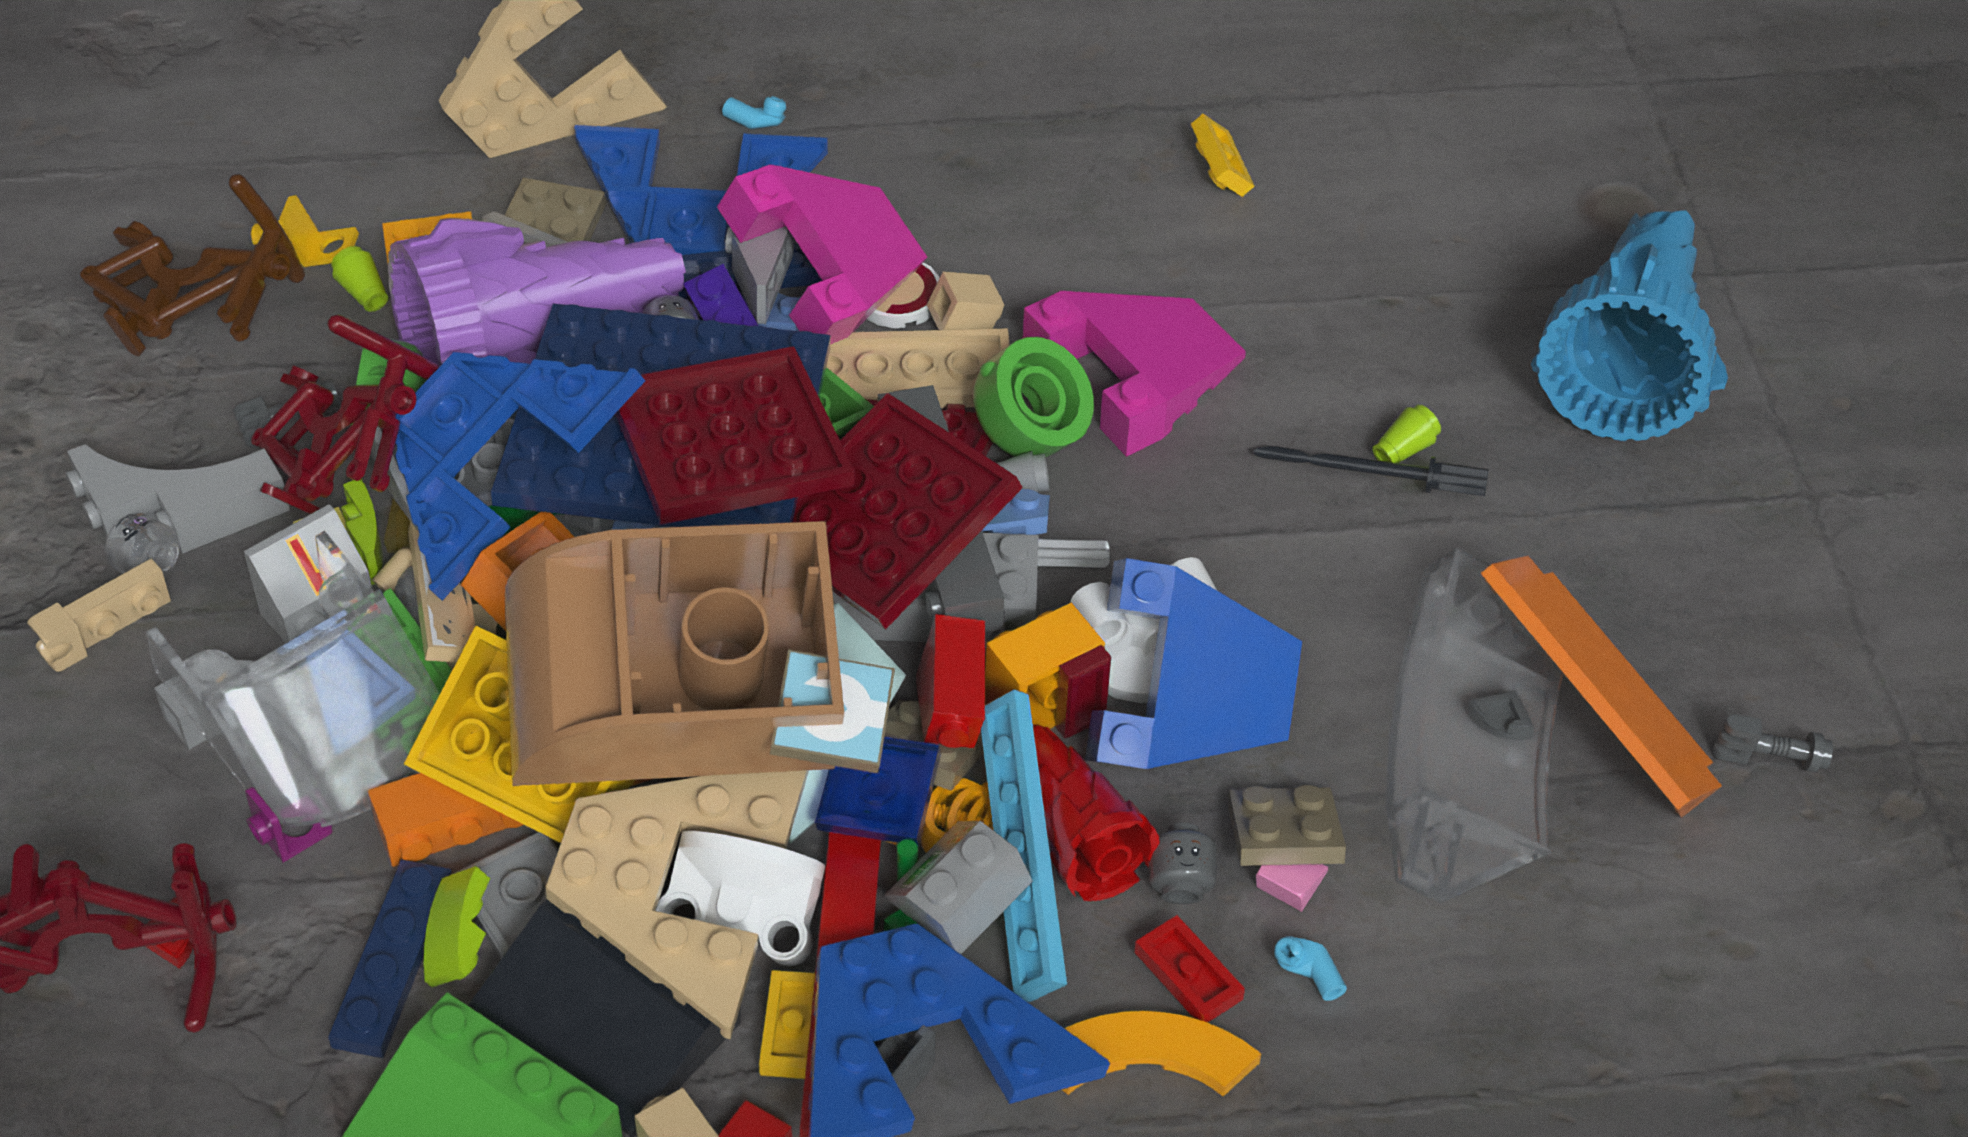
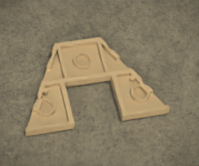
[439,0,667,158]
[546,770,809,1039]

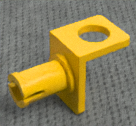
[251,195,359,267]

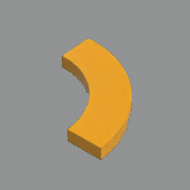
[1062,1011,1261,1097]

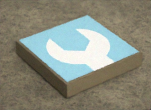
[770,649,895,773]

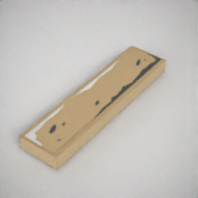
[408,522,475,663]

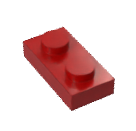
[1134,915,1245,1023]

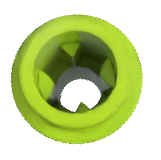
[331,246,388,312]
[1372,404,1441,463]

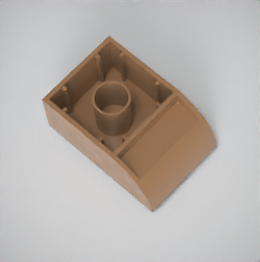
[505,521,844,786]

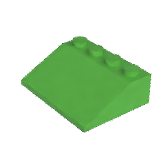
[342,992,623,1137]

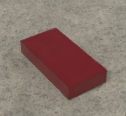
[1055,645,1111,739]

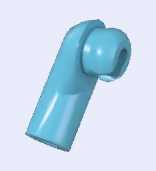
[722,96,786,129]
[1274,936,1347,1001]

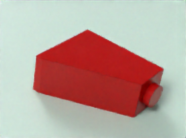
[916,614,985,748]

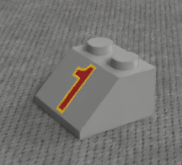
[244,504,375,650]

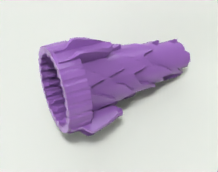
[388,218,686,381]

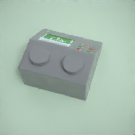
[885,821,1033,954]

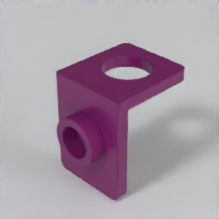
[245,787,333,863]

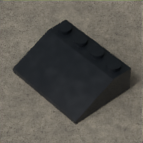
[468,899,741,1137]

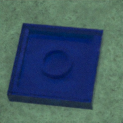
[815,736,941,846]

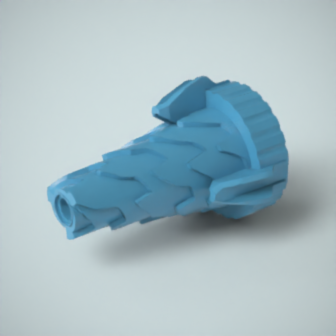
[1531,210,1728,441]

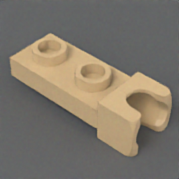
[27,558,171,672]

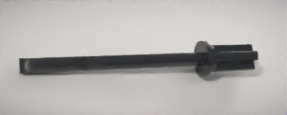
[1253,445,1489,496]

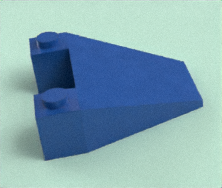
[1085,558,1302,769]

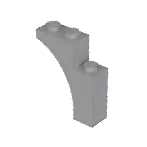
[65,444,290,554]

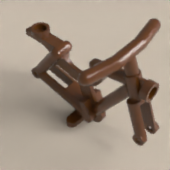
[80,174,305,357]

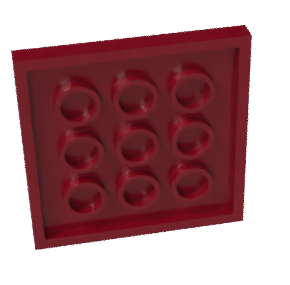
[615,346,855,525]
[793,393,1023,630]

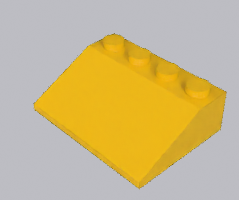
[404,626,636,843]

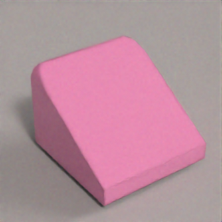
[1256,864,1328,912]

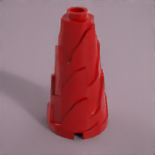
[1033,724,1160,901]

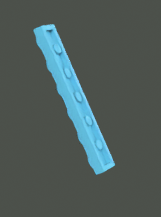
[981,690,1067,1002]

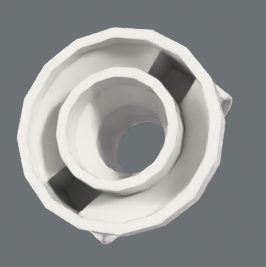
[1070,557,1217,703]
[656,831,826,966]

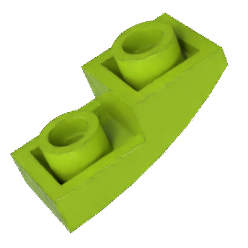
[341,479,383,585]
[424,866,491,987]

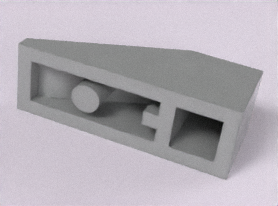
[725,226,794,324]

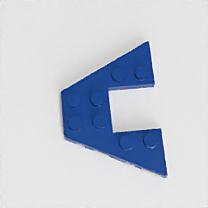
[574,125,828,255]
[395,352,645,601]
[808,923,1110,1137]

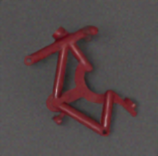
[251,314,440,514]
[0,843,237,1033]

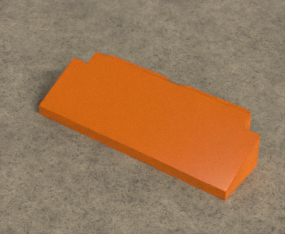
[1481,556,1722,818]

